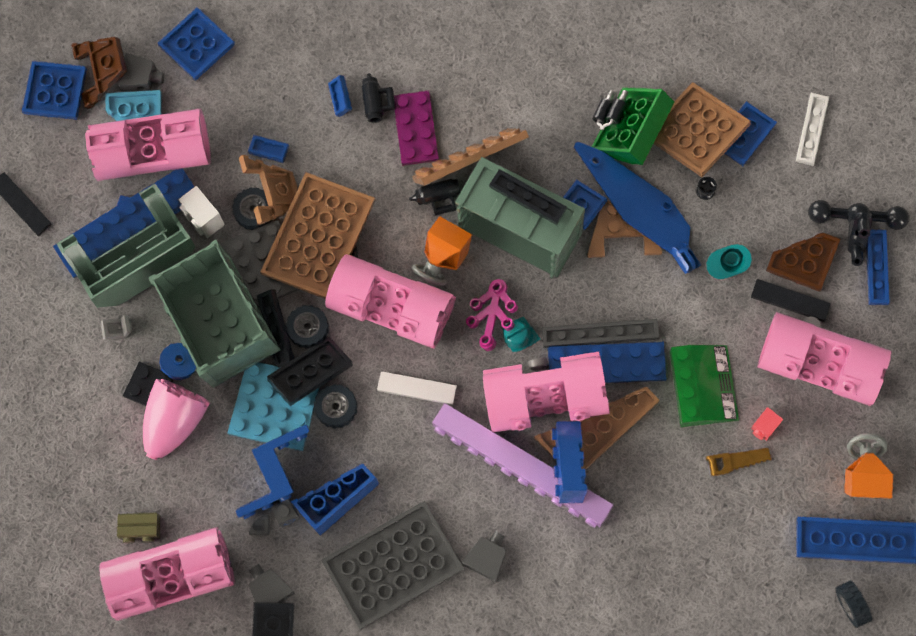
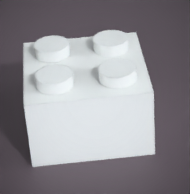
[178,186,225,238]

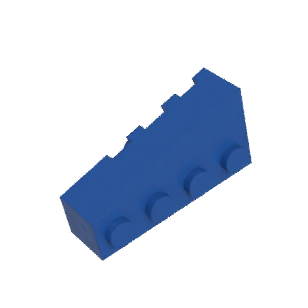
[552,421,587,503]
[291,464,379,536]

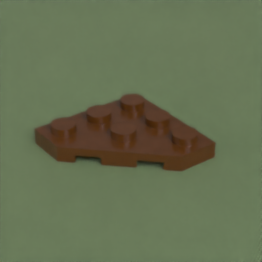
[766,232,840,292]

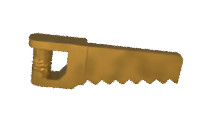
[706,448,771,476]

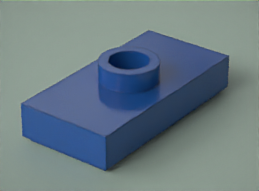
[328,75,352,117]
[248,135,289,163]

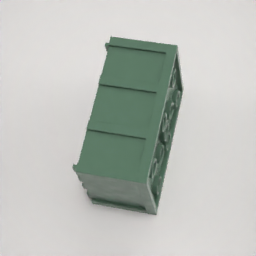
[455,157,585,279]
[148,240,280,388]

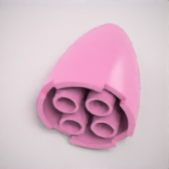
[143,378,210,460]

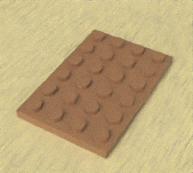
[412,128,529,185]
[260,172,375,299]

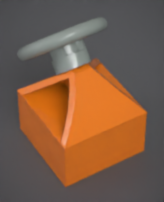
[412,216,472,286]
[845,433,893,499]

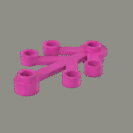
[466,279,518,351]

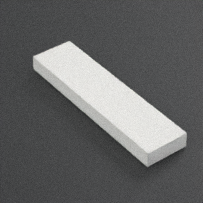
[795,93,829,166]
[377,371,457,405]

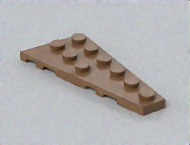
[534,387,660,470]

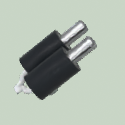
[592,90,629,130]

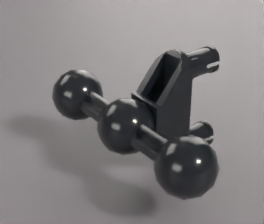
[808,200,909,266]

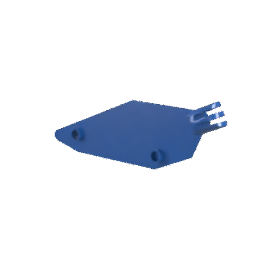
[574,142,701,274]

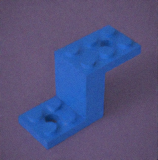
[235,424,310,519]

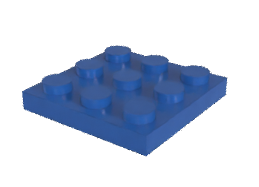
[157,8,235,81]
[22,61,87,120]

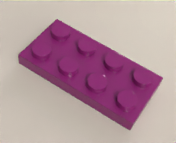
[394,91,439,166]

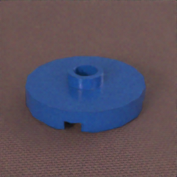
[159,343,197,380]

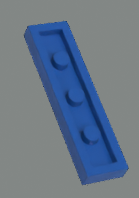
[866,230,889,305]

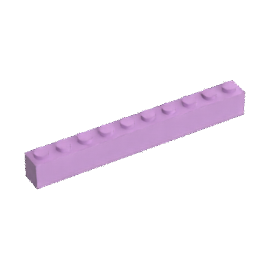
[432,403,613,528]

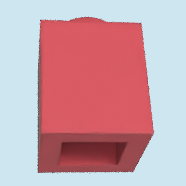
[751,407,783,441]

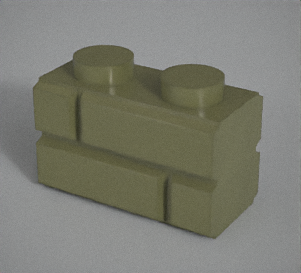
[117,513,160,543]

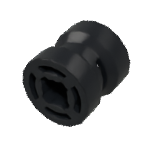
[696,177,717,200]

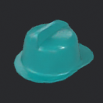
[706,244,752,279]
[502,316,541,352]

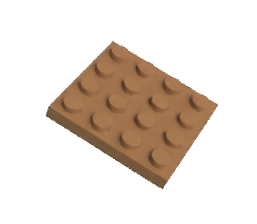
[654,82,751,177]

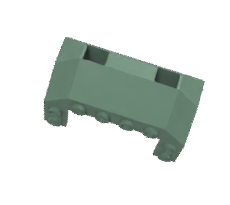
[57,184,196,308]

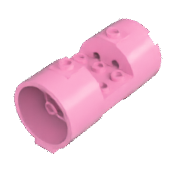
[85,109,211,181]
[325,254,456,349]
[757,312,891,406]
[483,352,610,433]
[100,527,235,621]

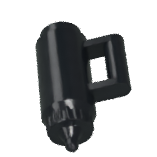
[361,73,396,123]
[409,178,461,216]

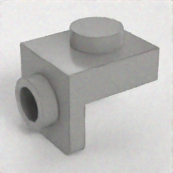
[101,315,132,340]

